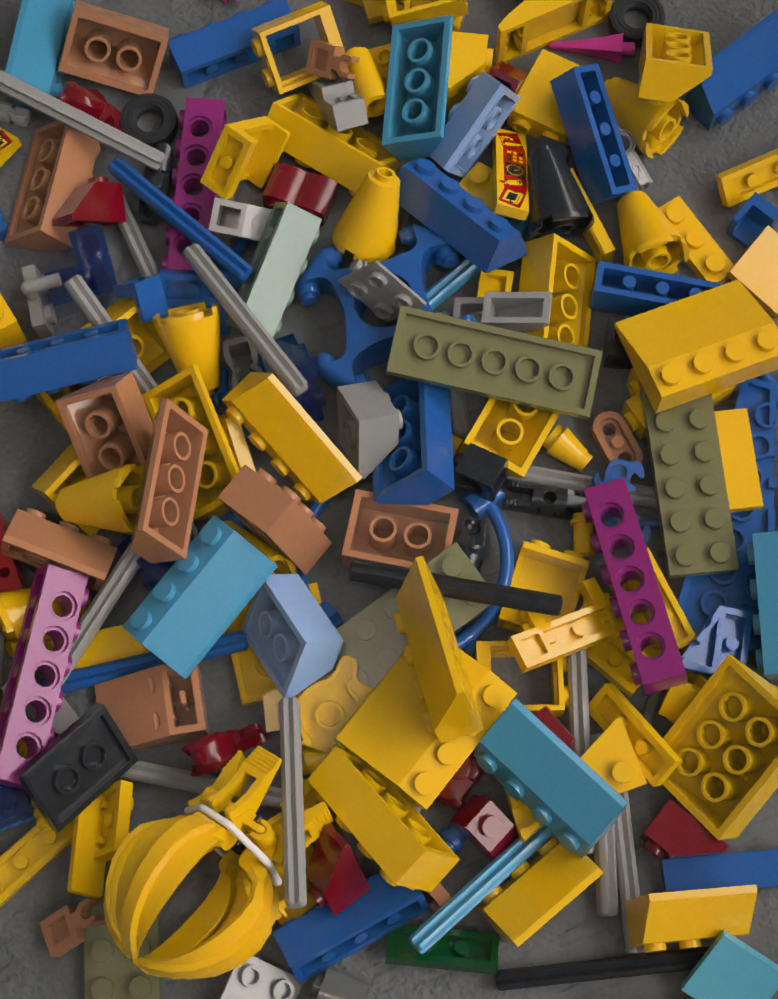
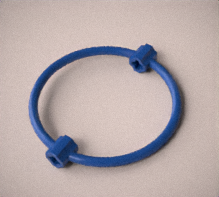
[296,471,514,650]

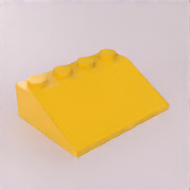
[614,279,778,414]
[393,555,484,743]
[334,649,517,810]
[662,655,778,840]

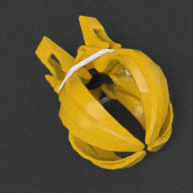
[103,745,333,980]

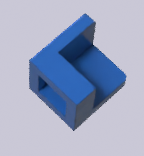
[726,192,778,249]
[113,275,169,323]

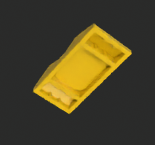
[494,0,613,64]

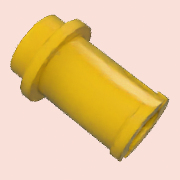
[570,512,595,557]

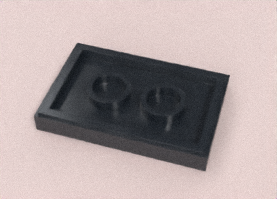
[15,703,139,833]

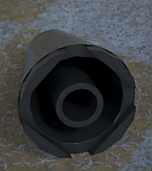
[528,145,595,239]

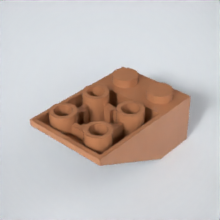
[94,664,210,750]

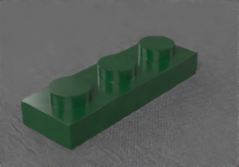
[385,924,499,975]

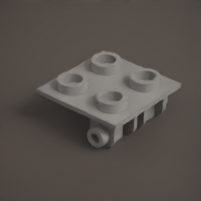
[338,259,427,323]
[219,956,304,999]

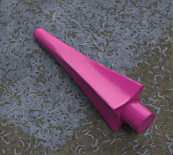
[548,33,635,64]

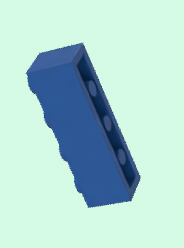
[167,0,301,89]
[550,63,637,205]
[589,261,723,316]
[0,318,138,402]
[272,869,430,984]

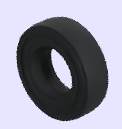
[608,0,665,47]
[120,93,179,148]

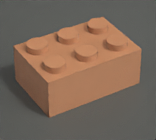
[218,465,332,575]
[341,489,459,569]

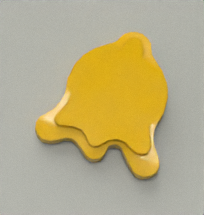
[298,655,373,752]

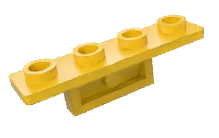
[67,779,134,899]

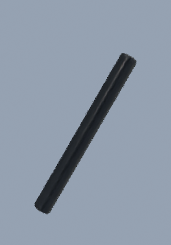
[348,560,563,616]
[495,947,709,991]

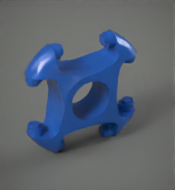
[296,223,477,390]

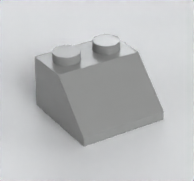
[337,380,403,480]

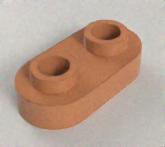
[592,411,643,475]

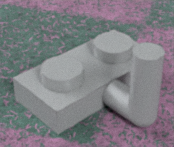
[20,264,62,339]

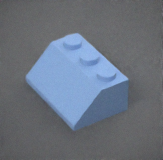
[430,71,521,178]
[241,574,344,698]

